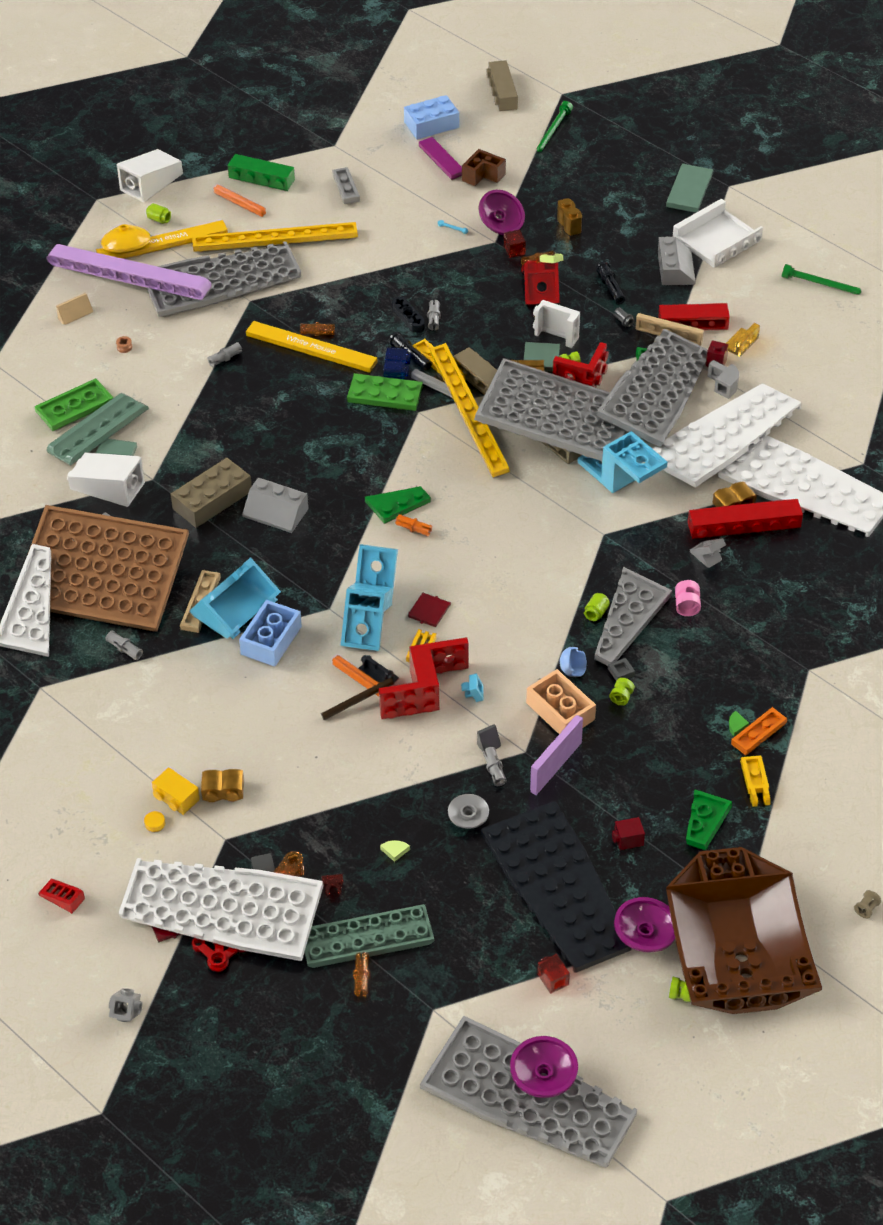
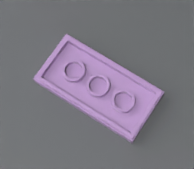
[530,715,583,795]

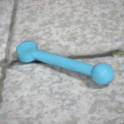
[438,220,468,234]

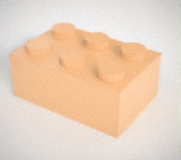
[526,669,596,734]

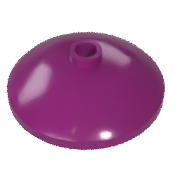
[478,189,525,235]
[614,897,675,952]
[510,1036,578,1098]

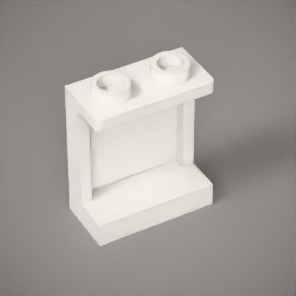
[533,300,580,348]

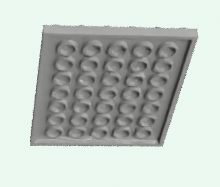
[474,358,626,462]

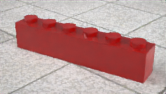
[688,499,803,539]

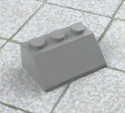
[658,237,696,285]
[242,478,308,533]

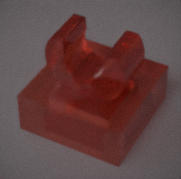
[322,874,343,896]

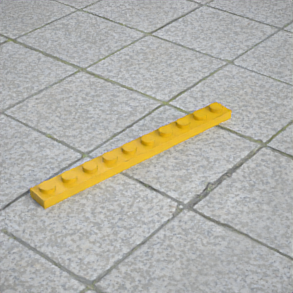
[192,222,358,252]
[430,343,510,478]

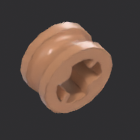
[116,336,132,353]

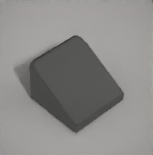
[477,724,501,752]
[251,853,276,873]

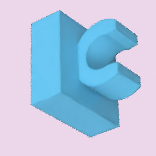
[461,673,484,702]

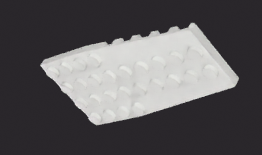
[652,384,801,488]
[718,435,883,537]
[119,858,323,961]

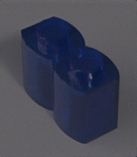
[383,347,411,380]

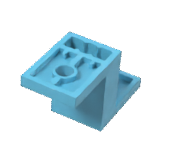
[578,431,668,493]
[340,544,398,651]

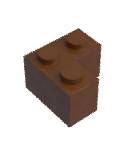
[462,149,506,186]

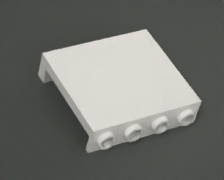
[673,199,763,268]

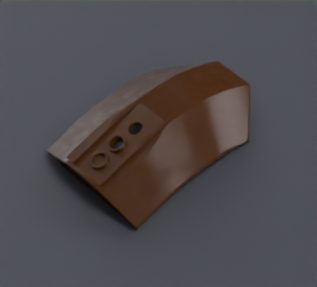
[666,847,822,1014]

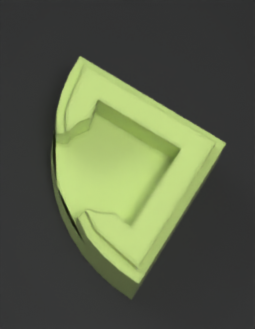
[540,254,563,263]
[380,841,410,862]

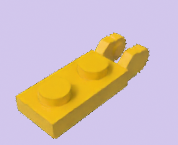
[740,756,770,807]

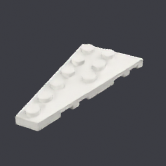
[0,544,51,657]

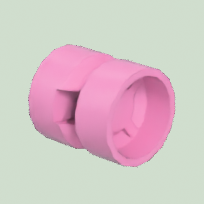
[675,580,701,616]

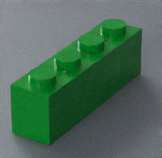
[228,154,295,191]

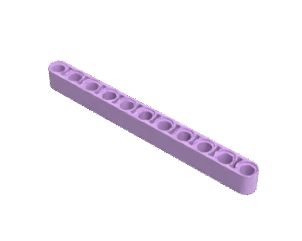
[47,244,212,300]

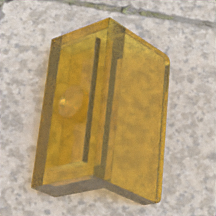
[726,323,760,357]

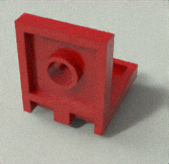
[522,261,560,305]
[553,342,609,388]

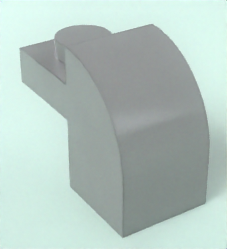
[708,360,739,399]

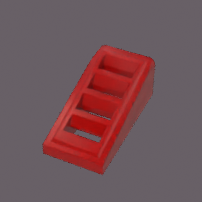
[38,878,85,914]

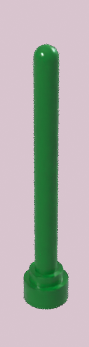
[536,101,573,152]
[782,264,862,295]

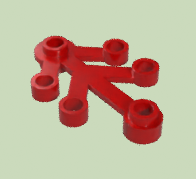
[192,938,245,972]

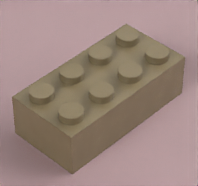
[171,458,252,528]

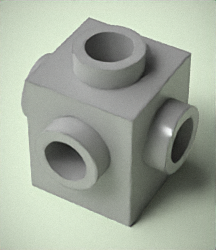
[109,988,142,1022]

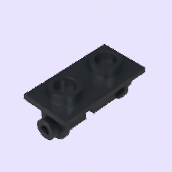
[358,655,399,683]

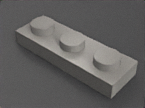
[332,167,360,204]

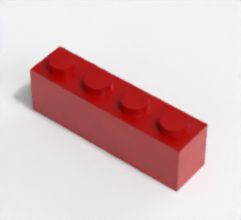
[658,303,730,330]

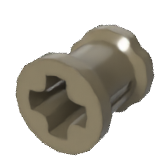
[854,890,881,919]

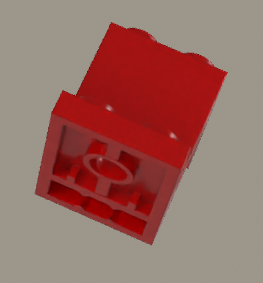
[379,637,469,719]

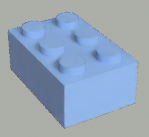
[404,95,459,140]
[239,600,302,667]

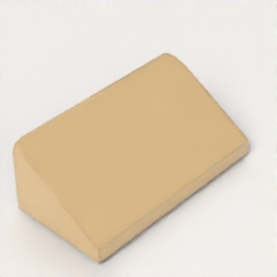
[56,293,93,325]

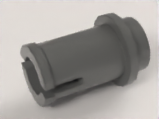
[613,307,634,327]

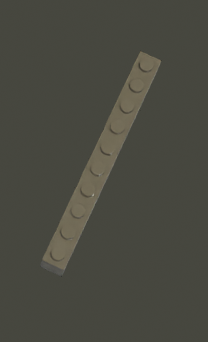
[453,347,582,464]

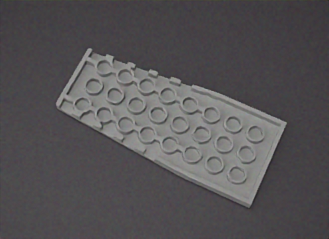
[146,242,301,317]
[596,329,708,447]
[420,1016,637,1168]

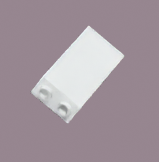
[117,149,183,203]
[67,453,145,507]

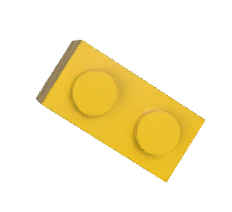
[152,767,200,815]

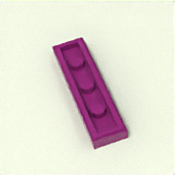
[419,137,462,180]

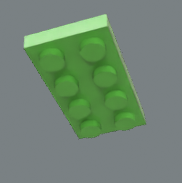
[347,373,423,411]
[34,378,113,431]

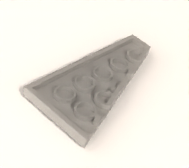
[595,567,672,666]

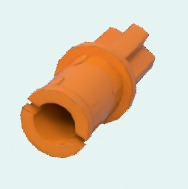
[395,515,432,537]

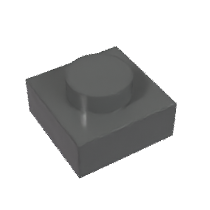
[608,658,635,681]

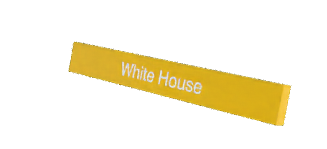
[96,220,228,259]
[246,321,377,373]

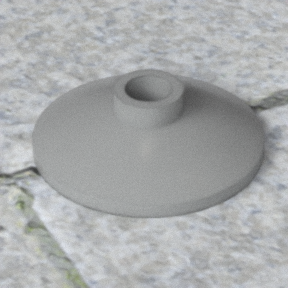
[448,794,489,829]

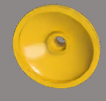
[101,224,150,253]

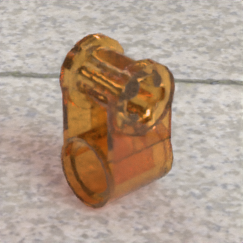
[273,851,304,877]

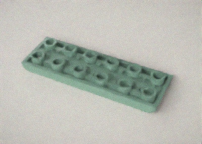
[46,393,149,465]
[305,904,434,968]

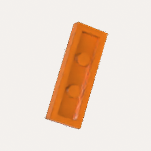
[731,707,787,755]

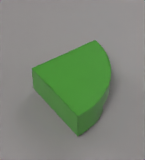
[729,711,749,737]

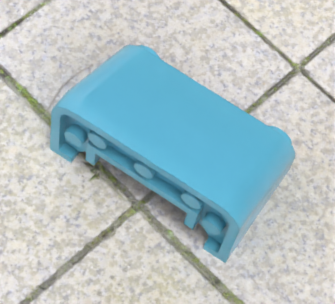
[189,558,281,639]

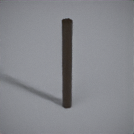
[321,677,394,720]

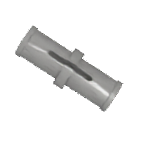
[427,300,441,330]
[207,342,242,367]
[106,630,143,660]
[483,747,506,786]

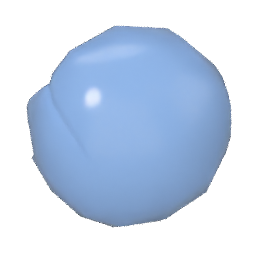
[560,647,587,677]

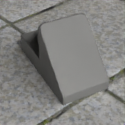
[690,538,726,568]

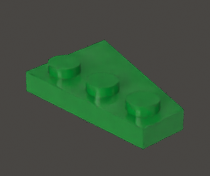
[365,486,431,524]
[686,790,732,850]

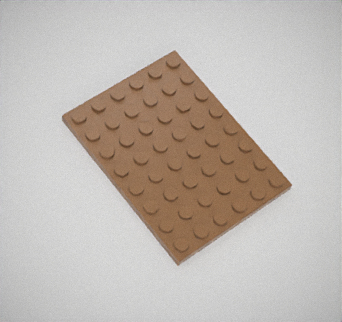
[28,505,189,632]

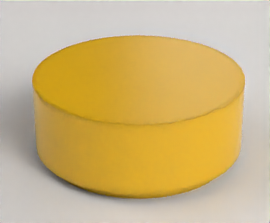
[144,811,165,832]

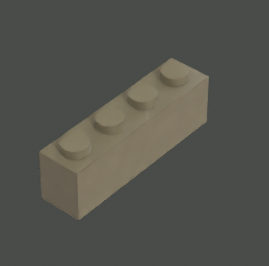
[486,60,518,111]

